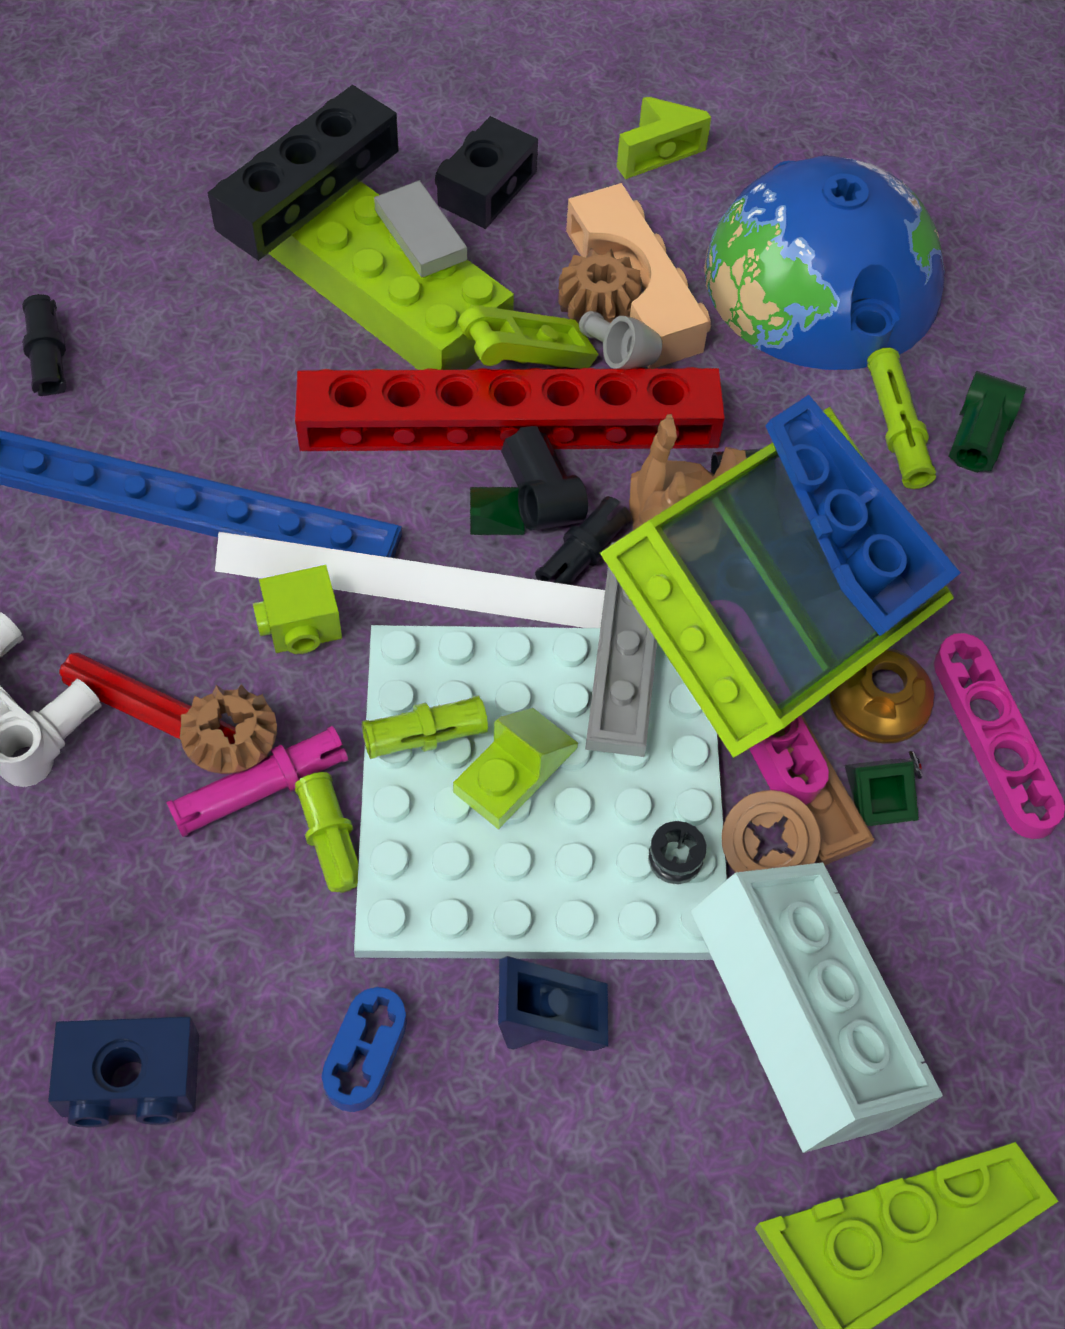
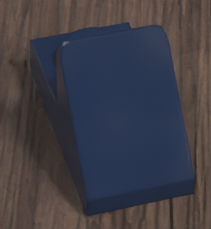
[498,956,608,1051]

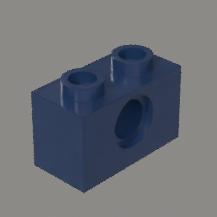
[48,1017,199,1128]

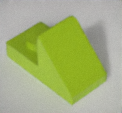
[617,97,711,179]
[453,708,578,830]

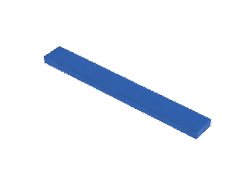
[0,430,402,558]

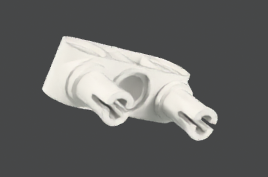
[0,612,102,787]

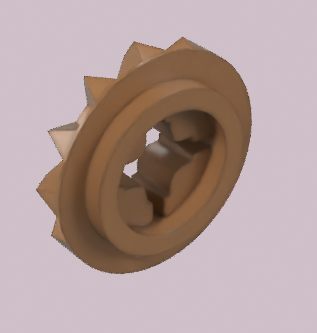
[179,684,277,774]
[722,790,820,873]

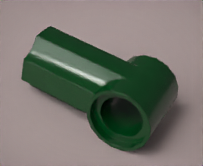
[948,371,1027,473]

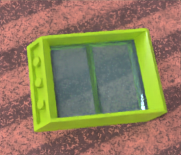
[600,406,954,758]

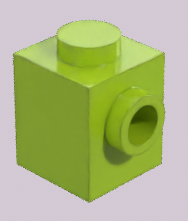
[252,565,342,654]

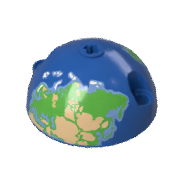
[704,155,945,370]

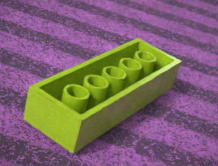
[268,181,514,370]

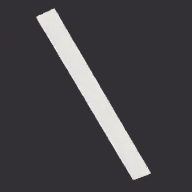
[215,532,605,628]

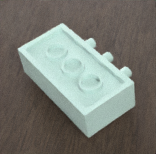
[691,862,943,1153]

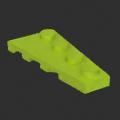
[755,1142,1059,1329]

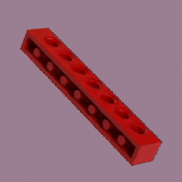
[295,367,725,451]

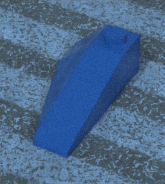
[765,395,961,636]

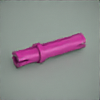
[166,726,348,837]

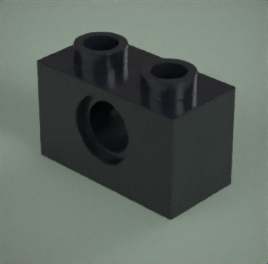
[435,116,538,229]

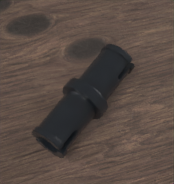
[22,294,67,397]
[535,496,631,585]

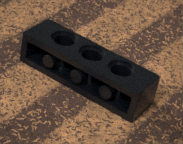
[207,84,399,261]

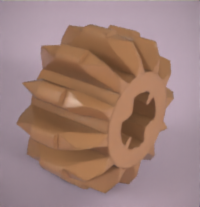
[558,248,642,323]

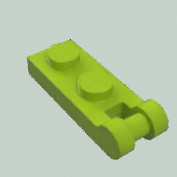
[458,306,599,369]

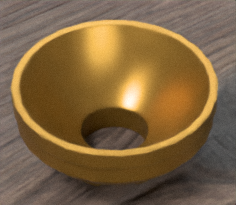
[829,648,934,744]

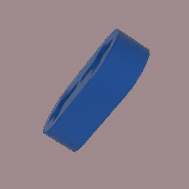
[321,987,407,1112]

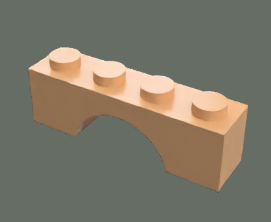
[566,183,711,369]

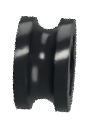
[648,821,707,885]

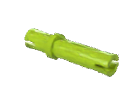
[867,348,936,489]

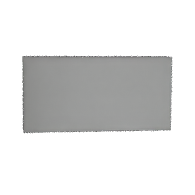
[374,180,467,278]

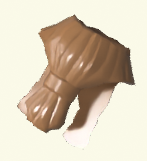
[629,414,747,563]

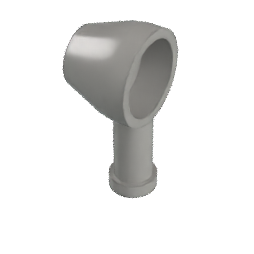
[579,311,662,369]

